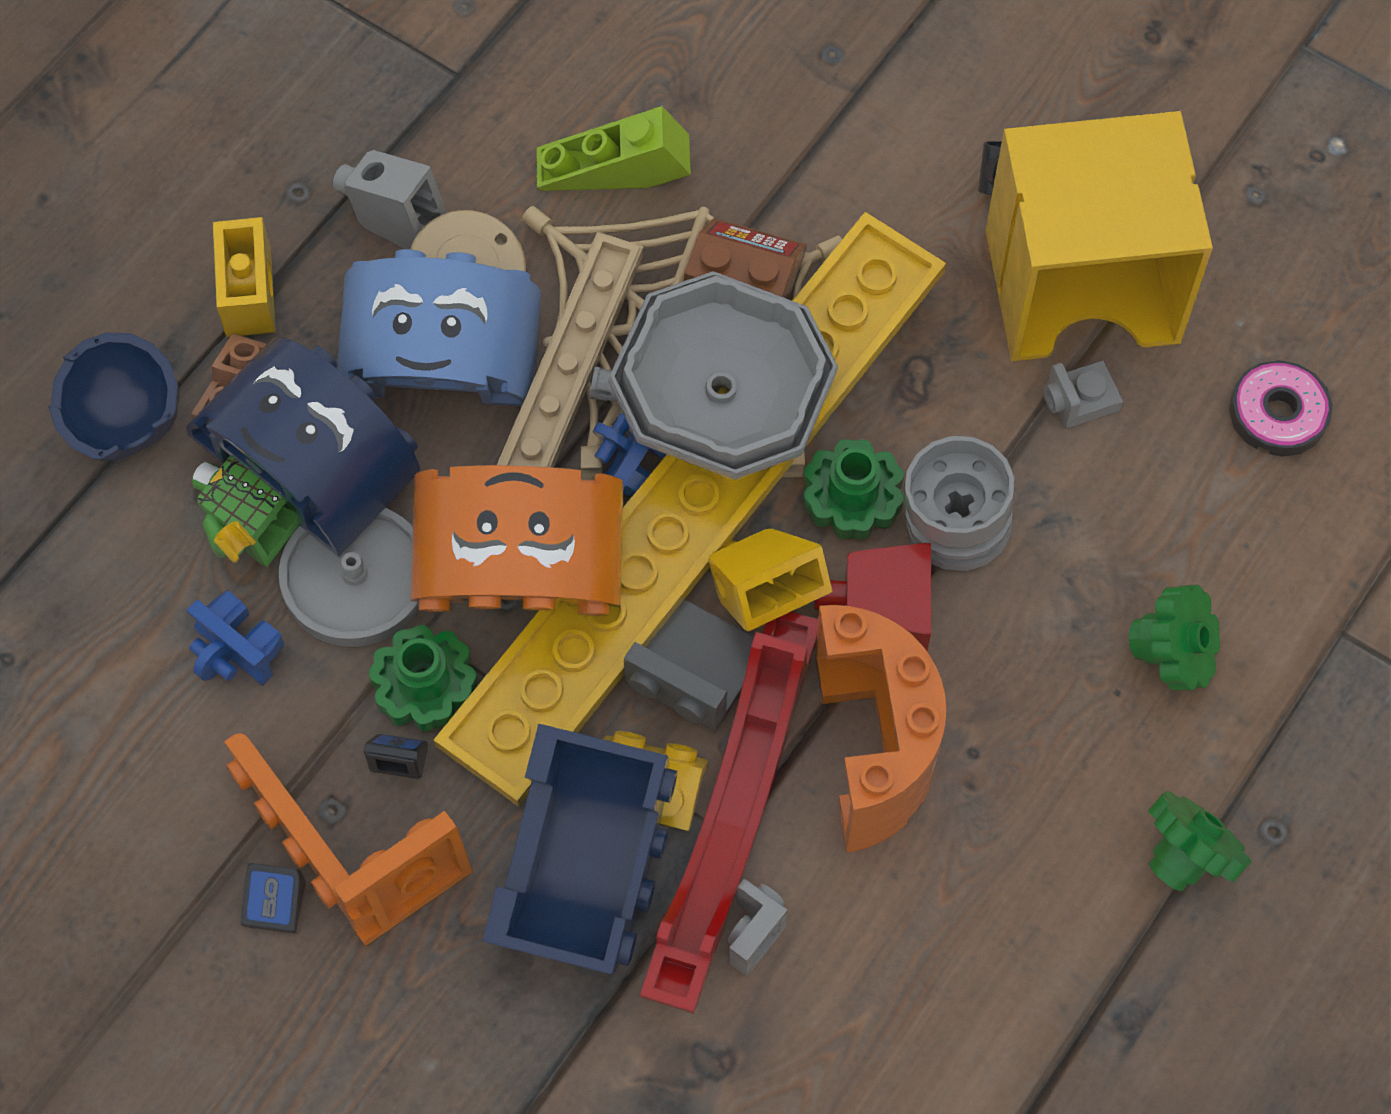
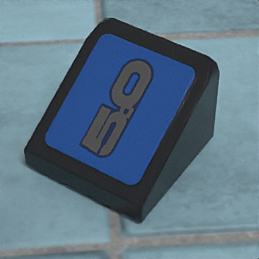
[364,734,428,779]
[241,863,306,933]

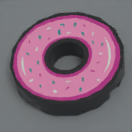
[1229,360,1333,457]

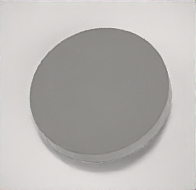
[279,508,419,647]

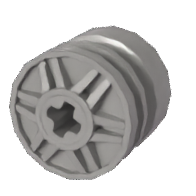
[905,436,1014,571]

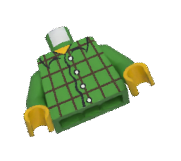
[192,455,300,567]

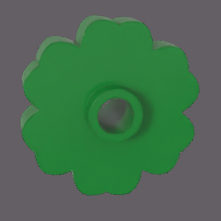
[803,439,904,540]
[1129,585,1220,691]
[369,625,477,732]
[1148,791,1252,891]

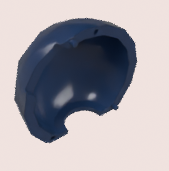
[48,332,180,461]

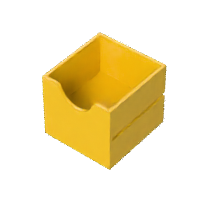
[986,111,1213,362]

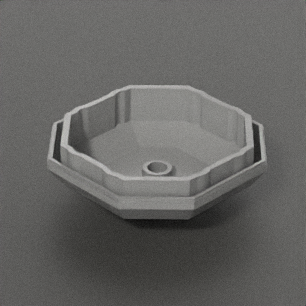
[608,271,838,480]

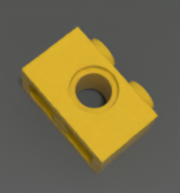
[213,217,276,337]

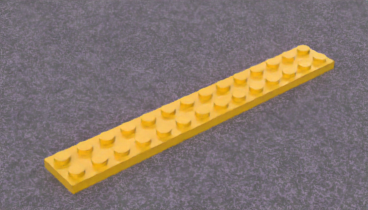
[434,212,946,807]

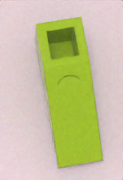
[537,106,691,191]

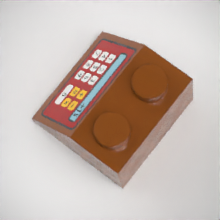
[684,218,807,300]

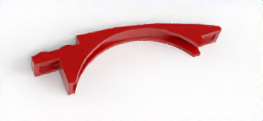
[640,612,818,1014]

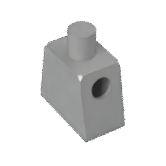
[333,150,448,249]

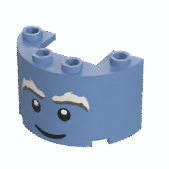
[336,249,542,406]

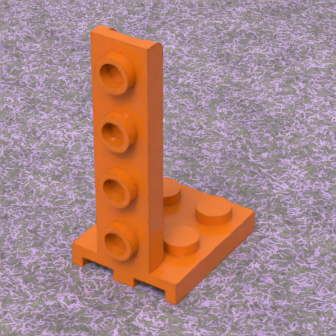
[224,733,473,946]

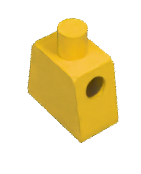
[708,528,833,632]

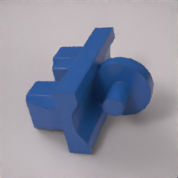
[592,413,667,497]
[187,590,284,686]

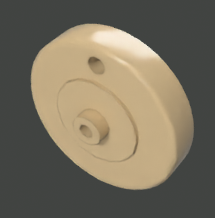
[410,210,526,272]

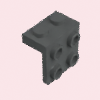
[624,600,754,732]

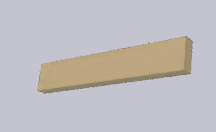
[497,232,643,468]

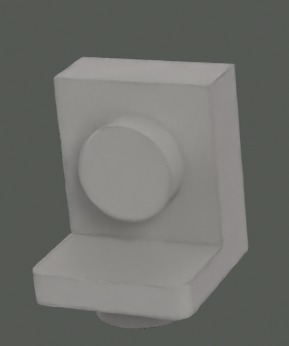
[1043,361,1123,429]
[728,879,787,977]

